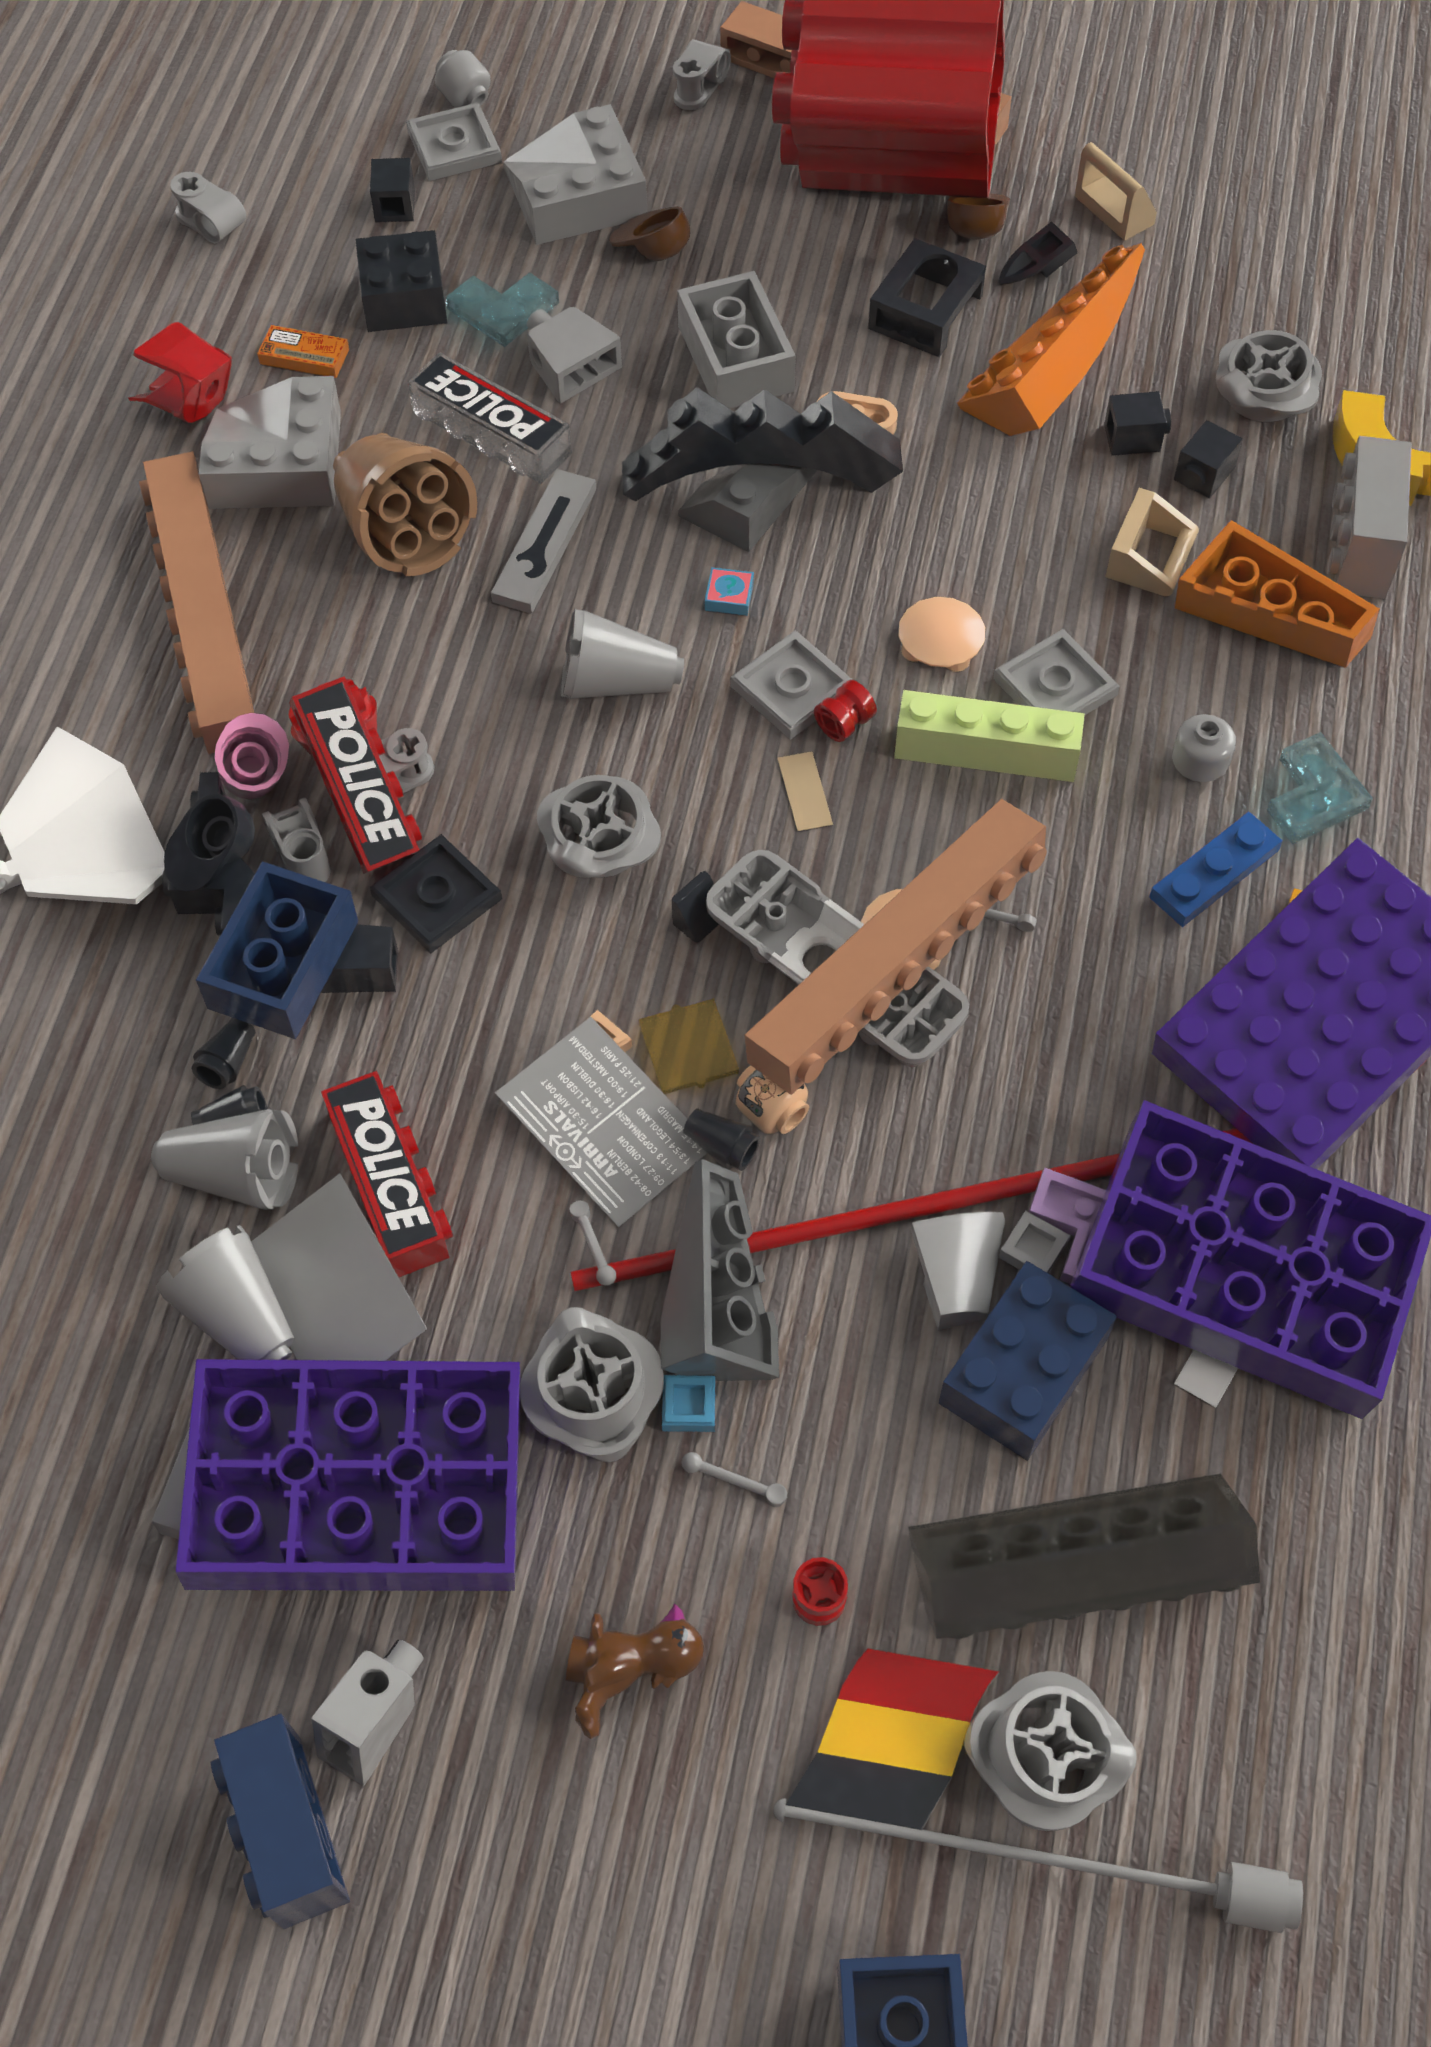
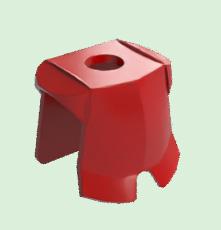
[128,322,233,423]

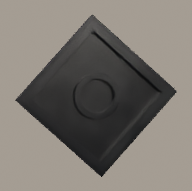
[370,834,502,954]

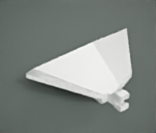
[0,727,165,904]

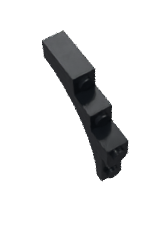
[622,387,903,502]
[162,772,398,993]

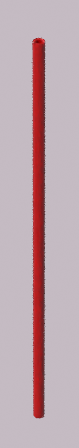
[570,1128,1253,1292]

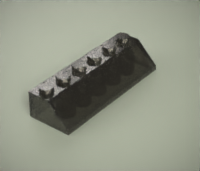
[908,1473,1260,1639]

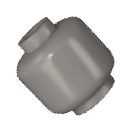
[435,50,491,108]
[1172,714,1236,782]

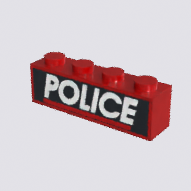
[289,676,422,874]
[321,1071,453,1277]

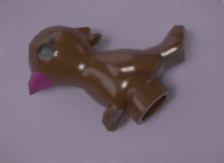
[566,1603,704,1739]

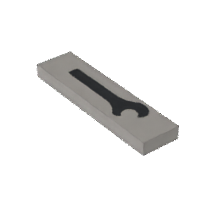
[491,469,596,614]

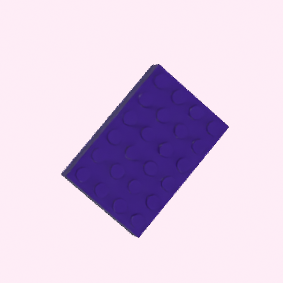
[1152,837,1431,1169]
[1070,1100,1431,1419]
[176,1359,520,1591]

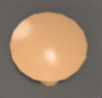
[898,597,985,672]

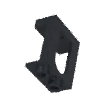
[868,238,986,358]

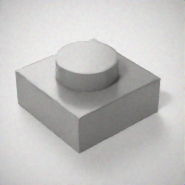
[999,1210,1070,1274]

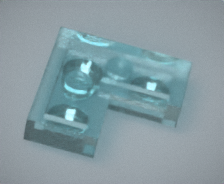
[445,272,559,347]
[1267,732,1373,844]

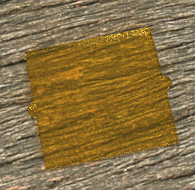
[638,998,739,1094]

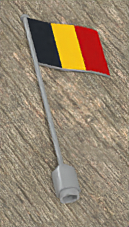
[773,1648,1303,1933]

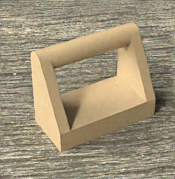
[1075,142,1157,241]
[1106,488,1199,596]

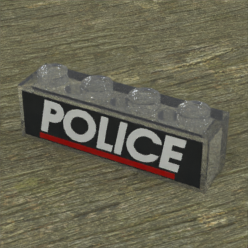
[408,352,572,484]

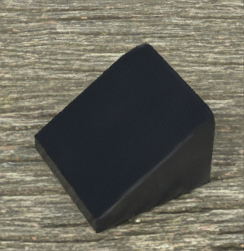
[672,871,719,943]

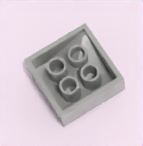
[503,104,647,245]
[199,376,341,509]

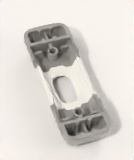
[706,850,969,1067]

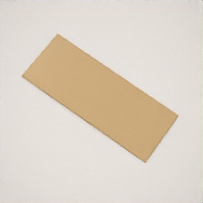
[777,752,833,831]

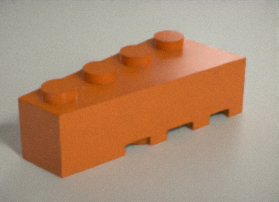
[1175,520,1380,668]

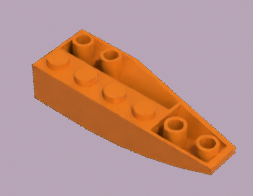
[957,243,1145,436]

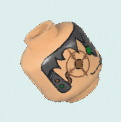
[736,1066,809,1134]

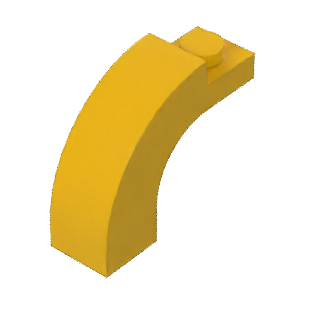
[1333,390,1431,506]

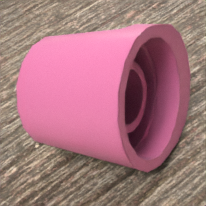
[214,713,289,799]

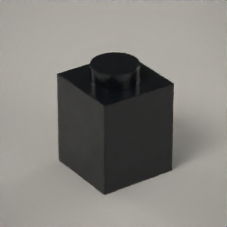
[370,158,415,223]
[1104,391,1171,456]
[1174,420,1243,499]

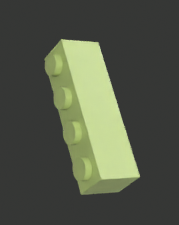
[894,690,1085,782]

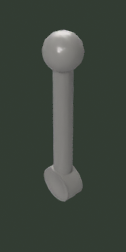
[984,909,1037,932]
[569,1200,616,1286]
[681,1452,787,1507]

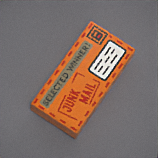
[257,325,349,378]

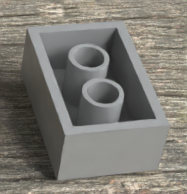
[677,271,796,409]
[1328,436,1412,599]

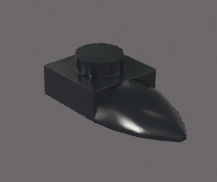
[999,221,1078,285]

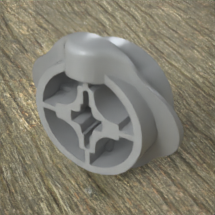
[1216,330,1322,422]
[537,775,661,878]
[520,1307,664,1462]
[964,1671,1137,1831]

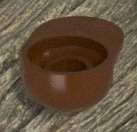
[947,193,1010,240]
[609,206,691,261]

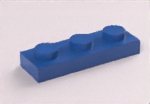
[1149,812,1283,928]

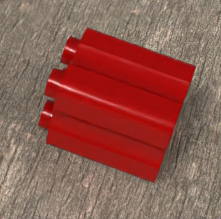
[772,0,1005,198]

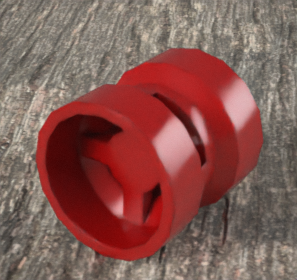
[814,680,877,742]
[792,1557,848,1626]

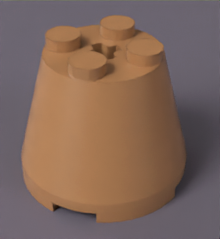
[333,433,477,576]

